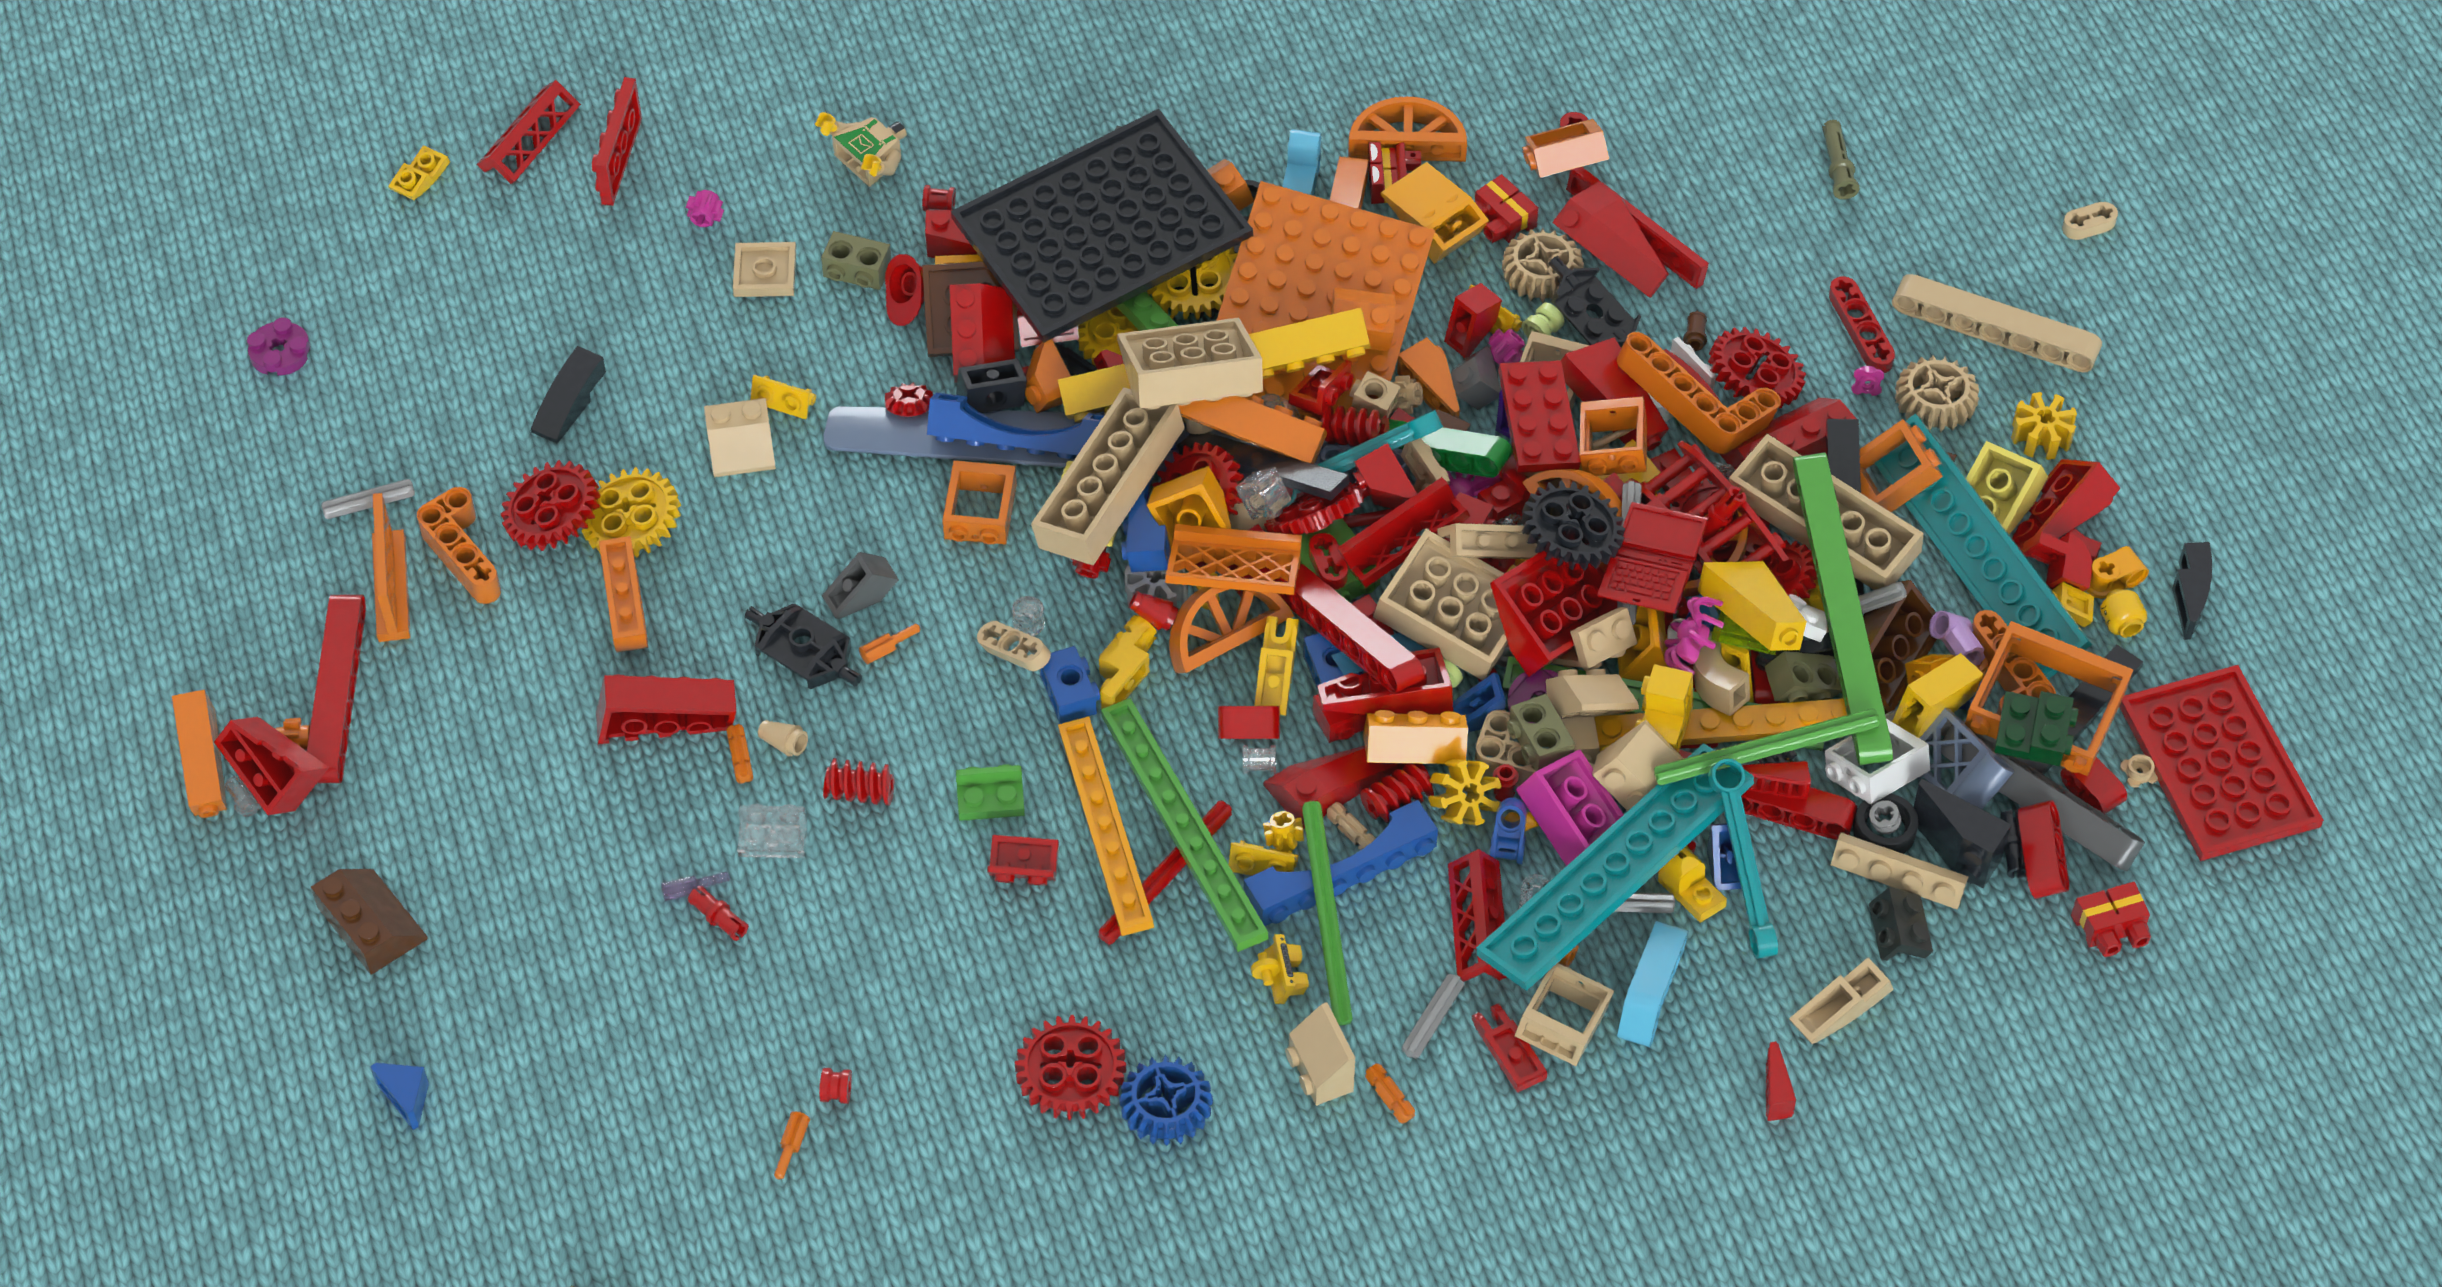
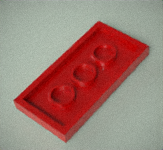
[592,77,642,206]
[1498,360,1581,473]

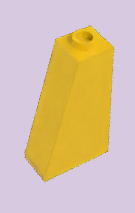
[1698,561,1807,651]

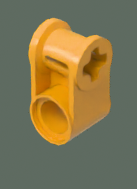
[2086,546,2149,599]

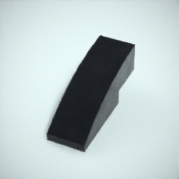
[531,346,606,444]
[2172,542,2212,640]

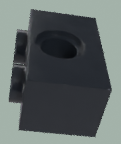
[956,359,1027,413]

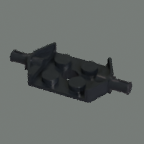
[1548,255,1641,348]
[745,604,862,689]

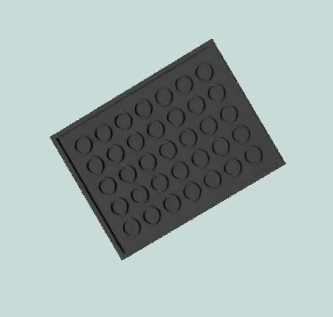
[951,109,1253,343]

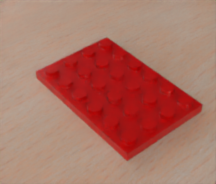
[2119,665,2324,861]

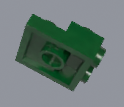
[1994,691,2079,767]

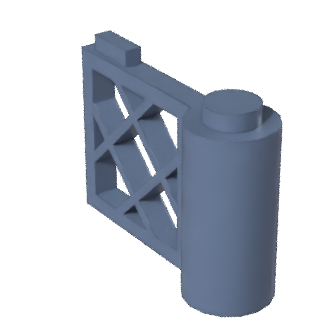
[1917,708,2014,809]

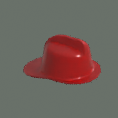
[885,254,924,326]

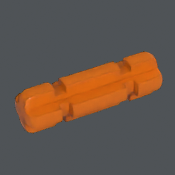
[726,724,753,784]
[1365,1063,1415,1124]

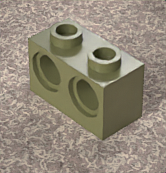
[821,231,892,290]
[1764,651,1842,703]
[1507,694,1575,772]

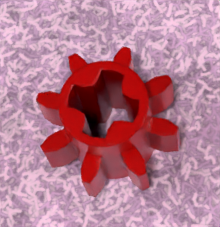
[1070,547,1111,579]

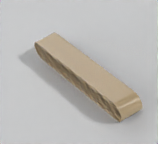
[1892,274,2102,373]

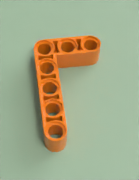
[1617,332,1781,454]

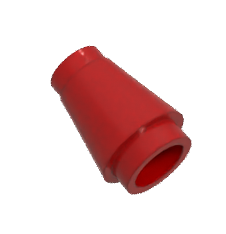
[1128,591,1179,631]

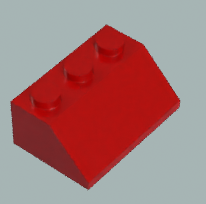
[949,283,1015,383]

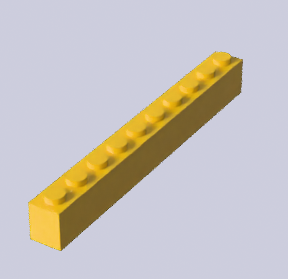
[1058,308,1371,423]

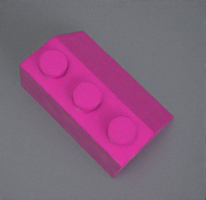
[1516,749,1624,866]

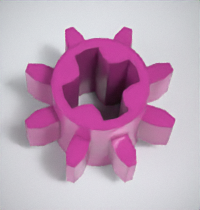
[686,190,724,227]
[1488,329,1525,364]

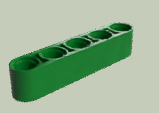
[1389,419,1513,478]

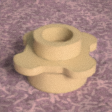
[2120,754,2158,788]

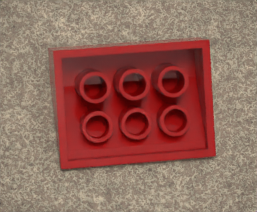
[1490,551,1618,677]

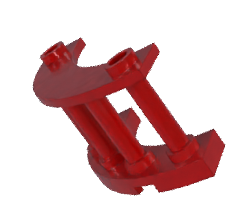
[1624,441,1789,575]

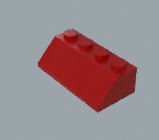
[1720,398,1857,472]

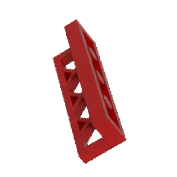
[477,80,581,184]
[1337,477,1471,588]
[1448,849,1507,982]

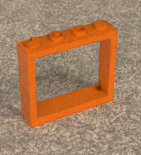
[1965,621,2134,776]

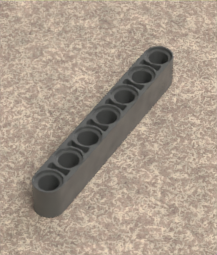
[1941,724,2145,871]

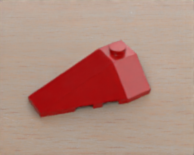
[1552,181,1669,298]
[2012,459,2121,558]
[1317,647,1453,715]
[1263,745,1407,829]

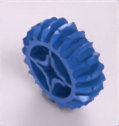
[1119,1054,1213,1146]

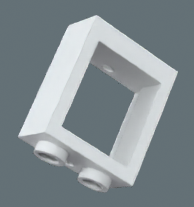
[1825,719,1930,805]

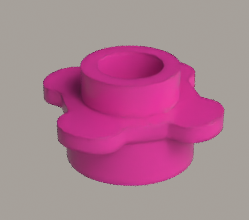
[1851,366,1884,396]

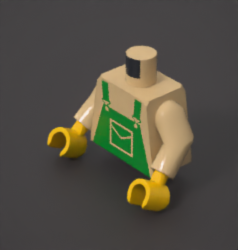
[815,112,907,187]

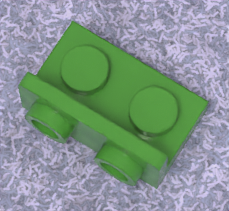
[956,764,1025,821]

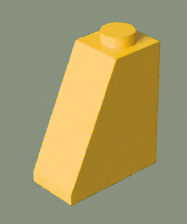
[1892,653,1984,738]

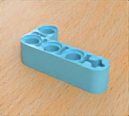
[1282,129,1321,196]
[1617,921,1689,1047]

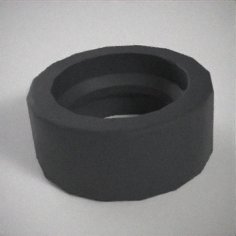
[1853,793,1919,854]

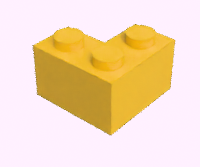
[1634,664,1693,753]

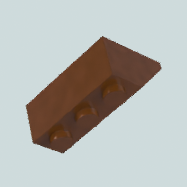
[311,869,428,975]

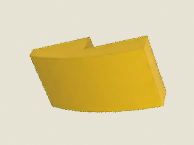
[388,145,450,200]

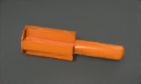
[859,623,921,665]
[774,1111,810,1180]

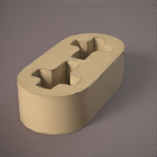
[2062,202,2118,240]

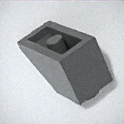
[1451,346,1501,410]
[822,552,899,619]

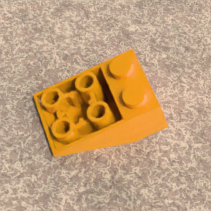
[1380,162,1489,264]

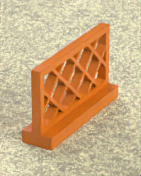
[372,493,411,642]
[1165,524,1302,595]

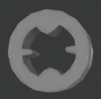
[1869,801,1902,834]

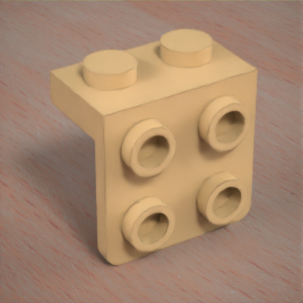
[1552,607,1637,671]

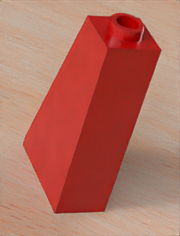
[1561,337,1669,451]

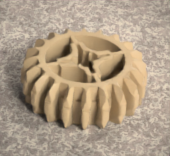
[1502,228,1584,303]
[1895,355,1979,432]

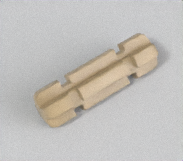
[1326,802,1376,850]

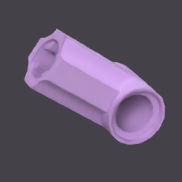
[1929,611,1985,666]

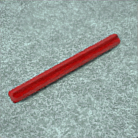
[1098,800,1232,945]

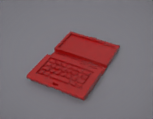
[1597,502,1708,614]

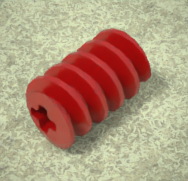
[1320,405,1389,447]
[823,758,895,806]
[1360,763,1434,823]

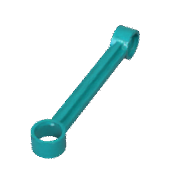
[1265,410,1443,507]
[1708,759,1778,959]

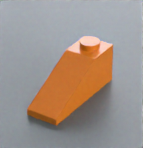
[1397,337,1460,418]

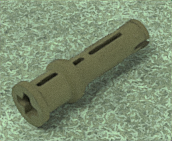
[1822,120,1860,200]

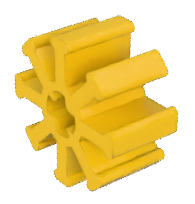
[2011,392,2077,460]
[1428,759,1501,826]

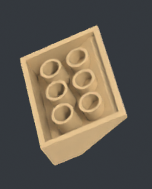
[1117,318,1263,410]
[1373,529,1508,681]

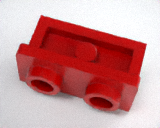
[1288,359,1354,415]
[987,835,1059,886]

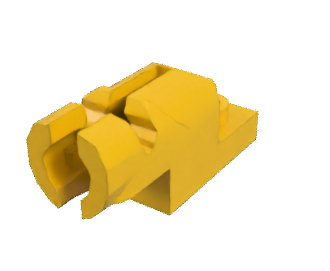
[1099,615,1157,709]
[1254,616,1299,716]
[1658,845,1727,923]

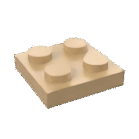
[733,242,796,297]

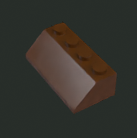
[1835,580,1937,714]

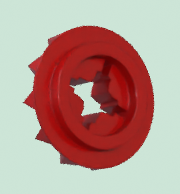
[885,382,933,417]

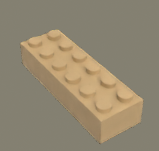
[1031,387,1184,565]
[1729,434,1924,590]

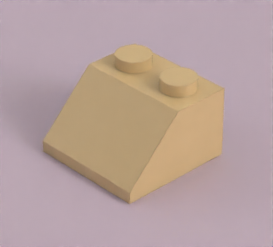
[704,398,776,477]
[1546,669,1639,718]
[1592,720,1684,811]
[1285,1002,1355,1106]

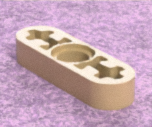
[977,621,1051,671]

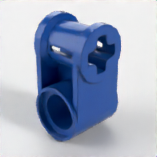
[1490,798,1527,864]

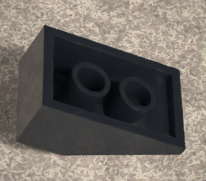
[1913,779,2011,888]

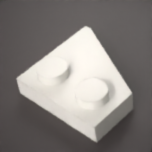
[1789,594,1827,642]

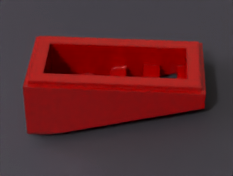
[1742,761,1811,799]
[1766,1041,1796,1121]

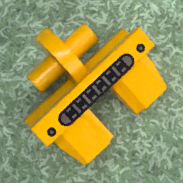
[1250,934,1309,1004]

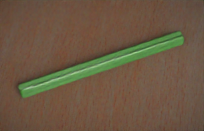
[1654,708,1879,785]
[1302,801,1353,1026]

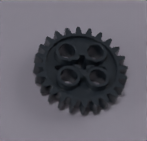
[1520,481,1625,571]

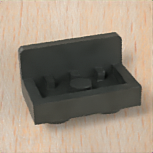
[1869,887,1933,961]

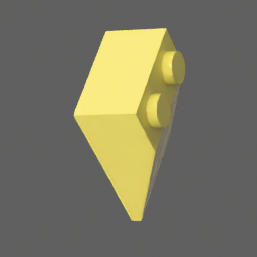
[1966,441,2048,535]

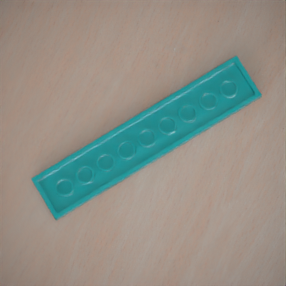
[1875,413,2093,679]
[1476,743,1754,991]

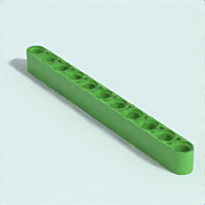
[1793,452,1893,766]

